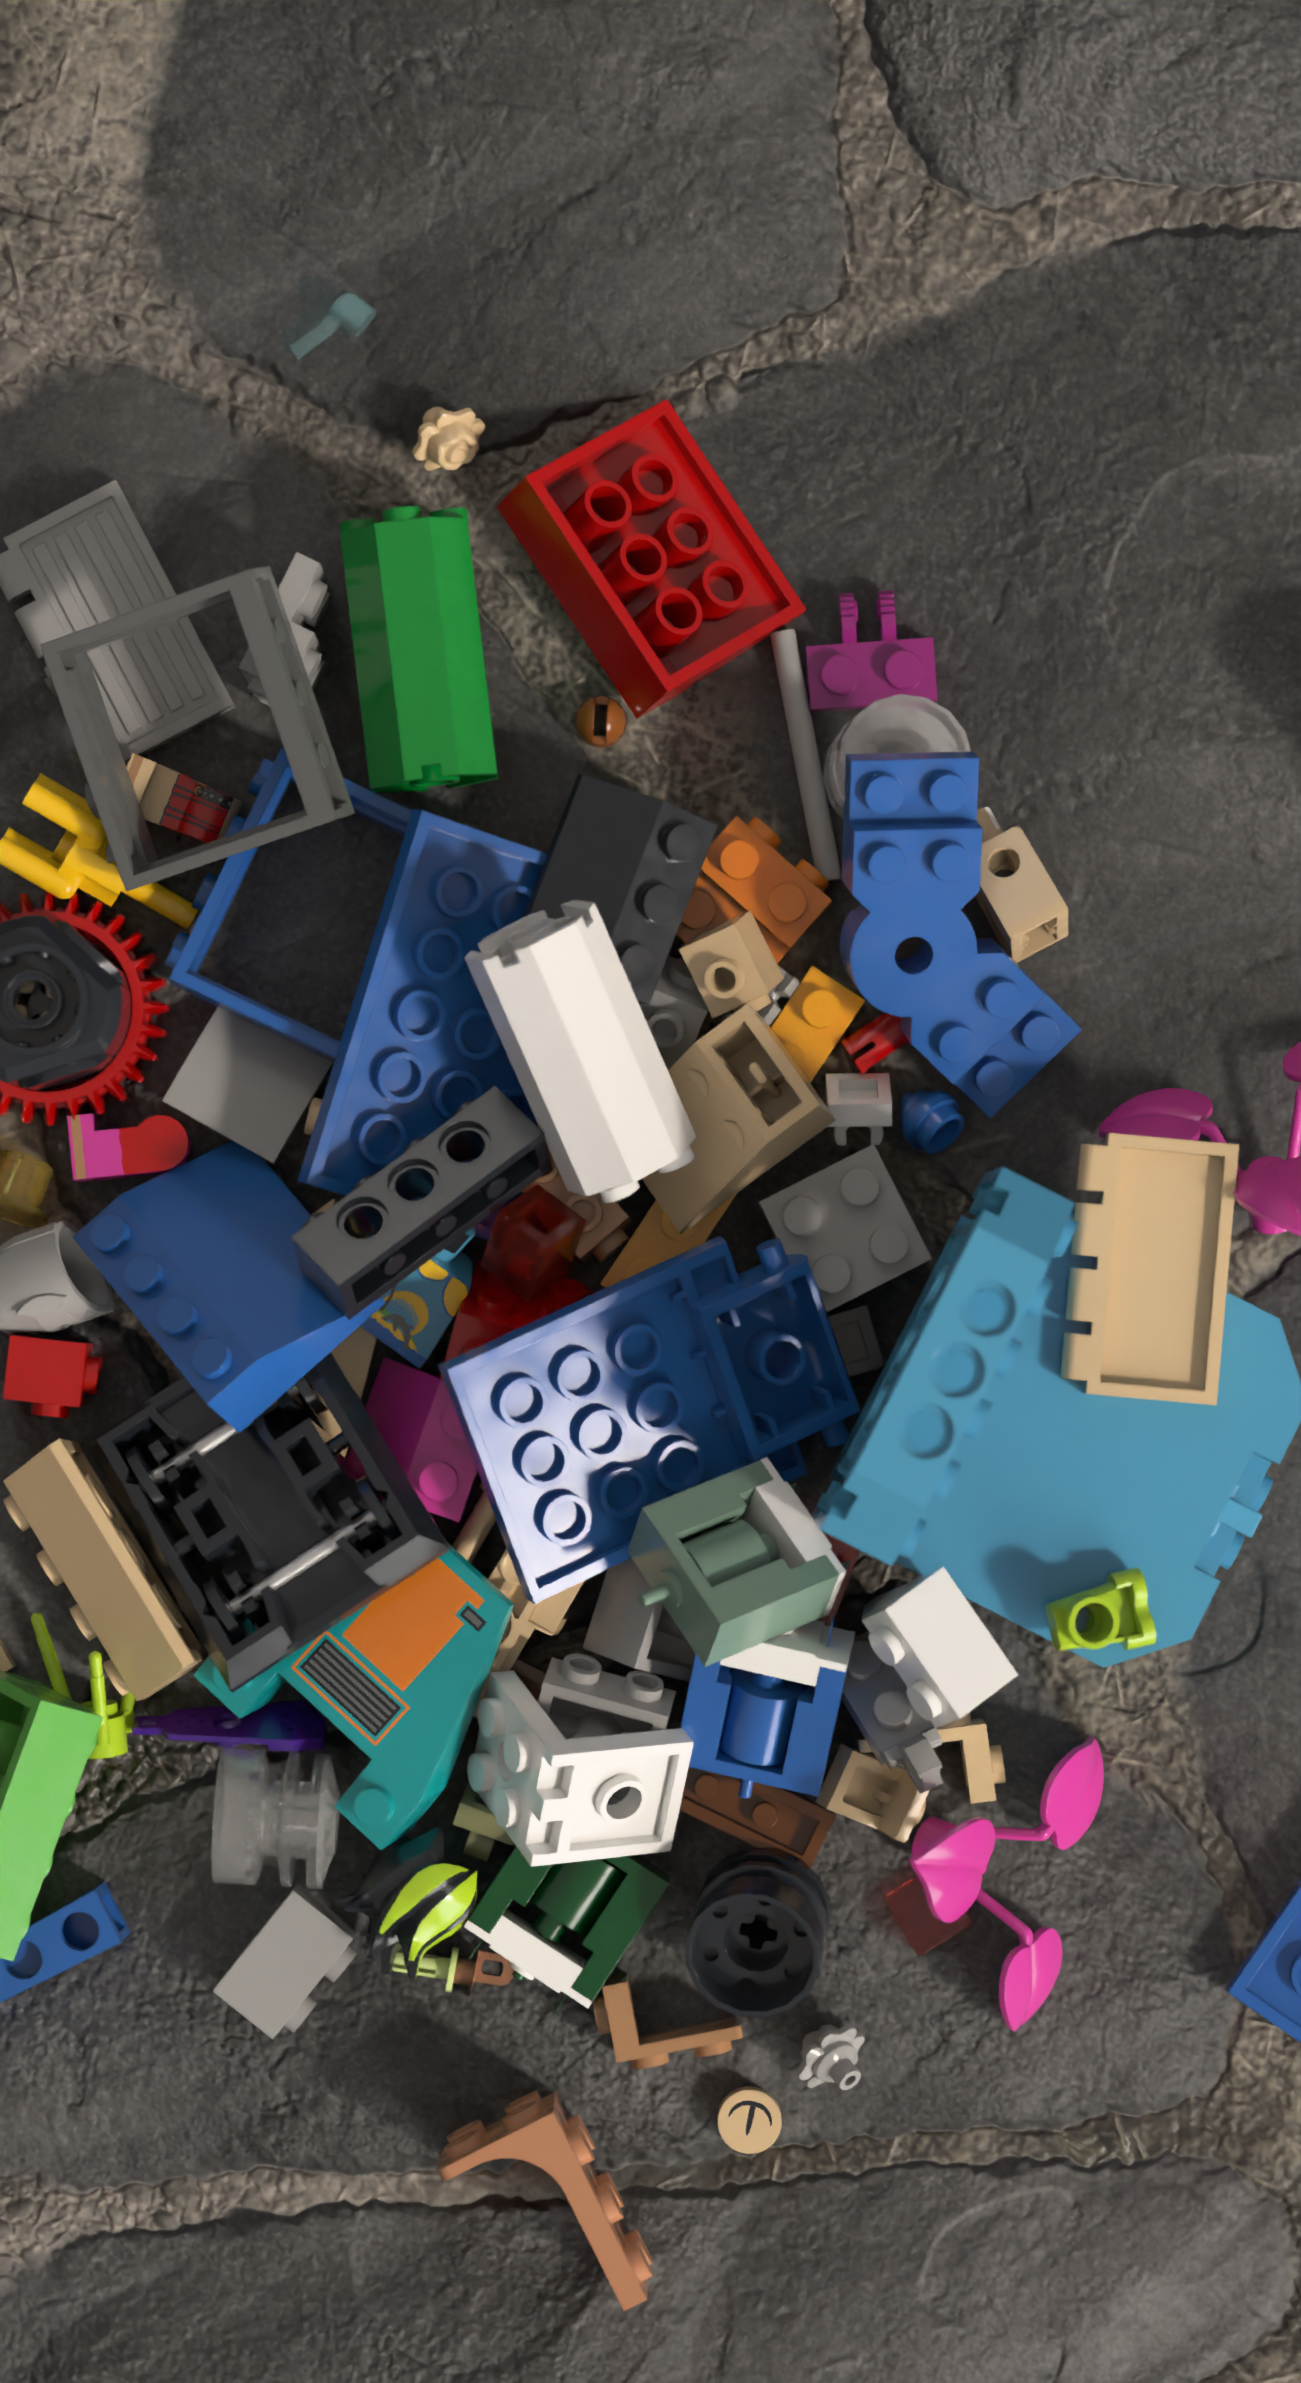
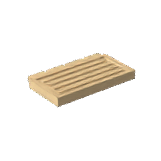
[1060,1133,1239,1405]

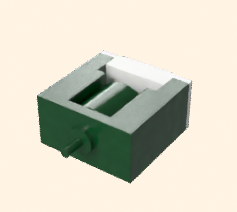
[464,1844,669,2015]

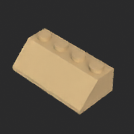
[3,1439,208,1701]

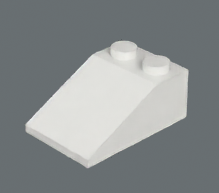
[862,1566,1018,1728]

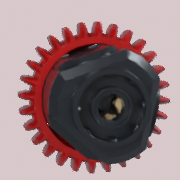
[0,891,169,1127]

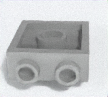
[239,552,332,707]
[538,1654,676,1805]

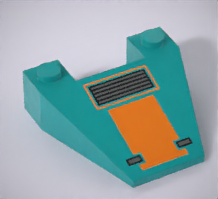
[193,1544,514,1850]

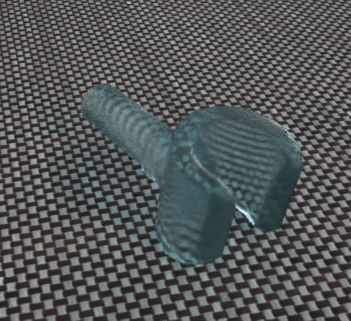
[290,293,376,359]

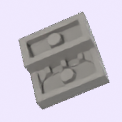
[162,1007,334,1164]

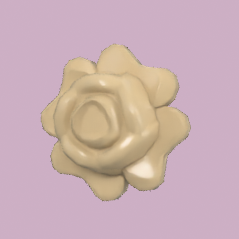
[412,407,485,471]

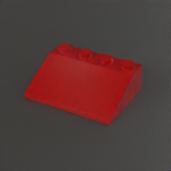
[497,399,807,719]

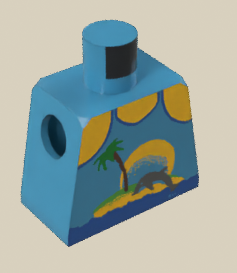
[360,1227,476,1369]

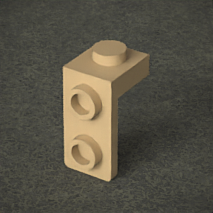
[856,1712,1006,1804]

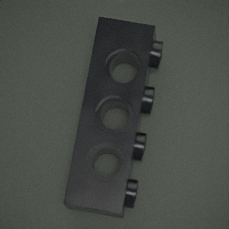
[291,1086,551,1320]

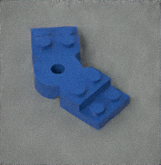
[840,751,1082,1118]

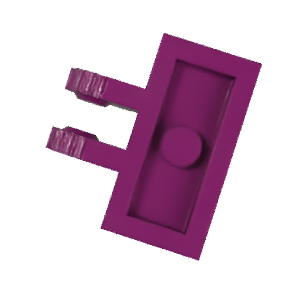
[805,590,938,712]

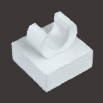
[825,1073,892,1145]

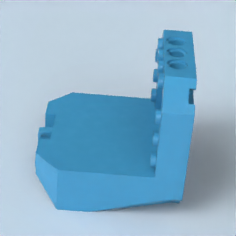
[812,1167,1301,1668]

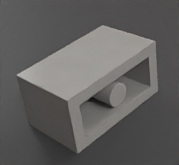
[213,1883,357,2040]

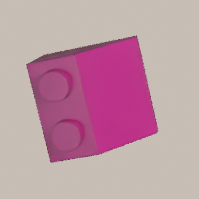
[346,1357,478,1522]

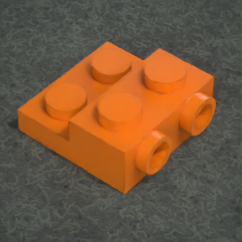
[676,816,832,964]

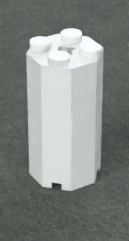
[464,900,696,1203]

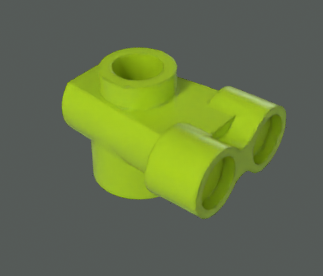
[1045,1567,1156,1651]

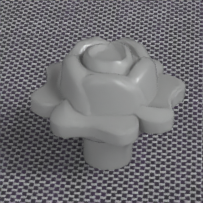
[796,2024,865,2090]

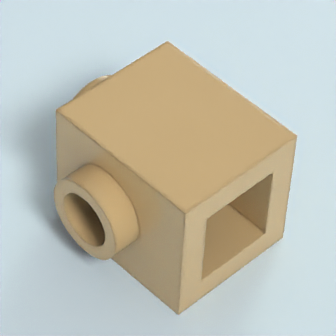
[679,910,784,1018]

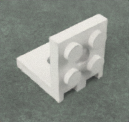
[467,1670,694,1866]

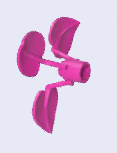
[1098,1042,1301,1236]
[909,1735,1104,2032]

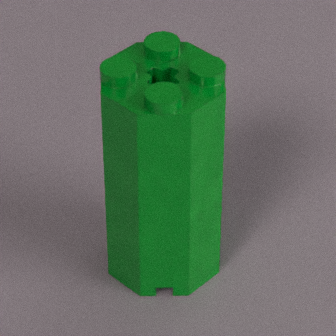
[339,506,499,794]

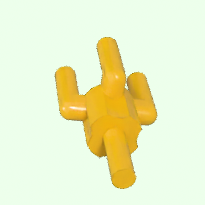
[0,773,199,929]

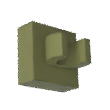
[452,1780,514,1862]

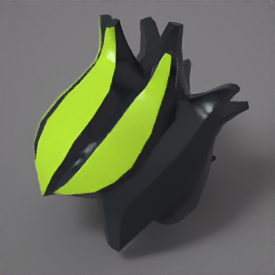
[335,1826,478,1979]

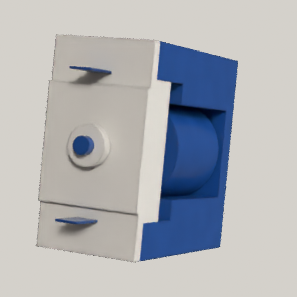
[681,1615,856,1799]

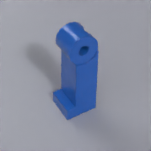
[0,1881,131,2002]

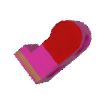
[67,1113,192,1183]

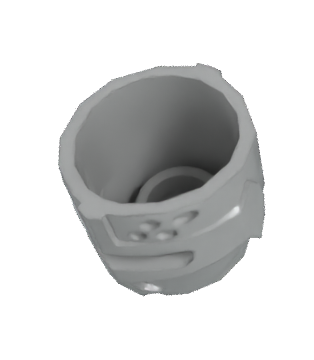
[0,1220,115,1335]

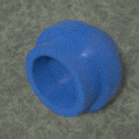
[900,1090,965,1154]

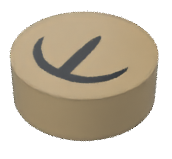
[717,2086,782,2154]

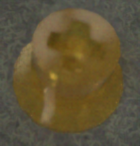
[0,1149,54,1228]

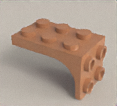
[437,2091,653,2311]

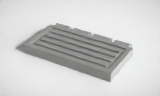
[0,479,235,765]

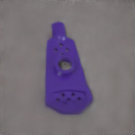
[132,1700,328,1751]

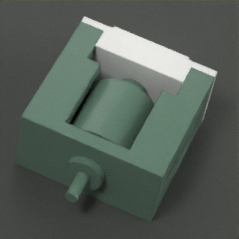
[627,1457,850,1667]

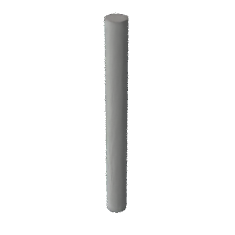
[770,629,842,882]

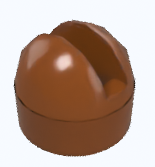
[575,696,626,748]

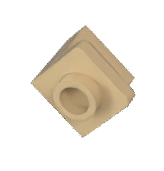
[816,1743,929,1843]

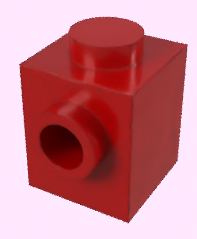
[3,1335,102,1418]

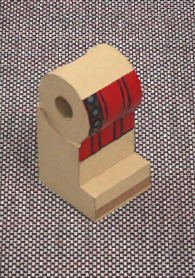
[126,753,243,844]

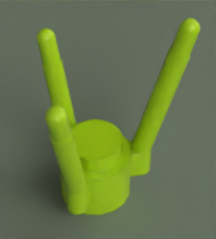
[30,1612,135,1759]

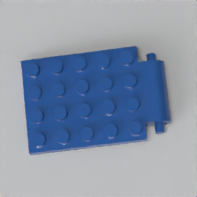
[439,1236,860,1604]

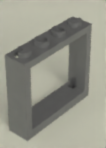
[40,566,355,891]

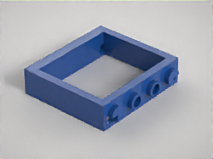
[164,748,412,1062]

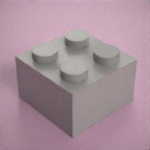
[757,1144,932,1312]

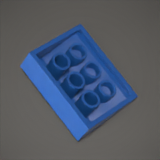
[72,1140,386,1433]

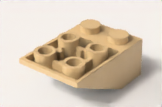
[642,1003,836,1234]

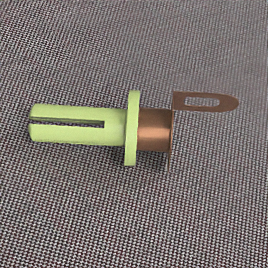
[392,1947,514,2002]

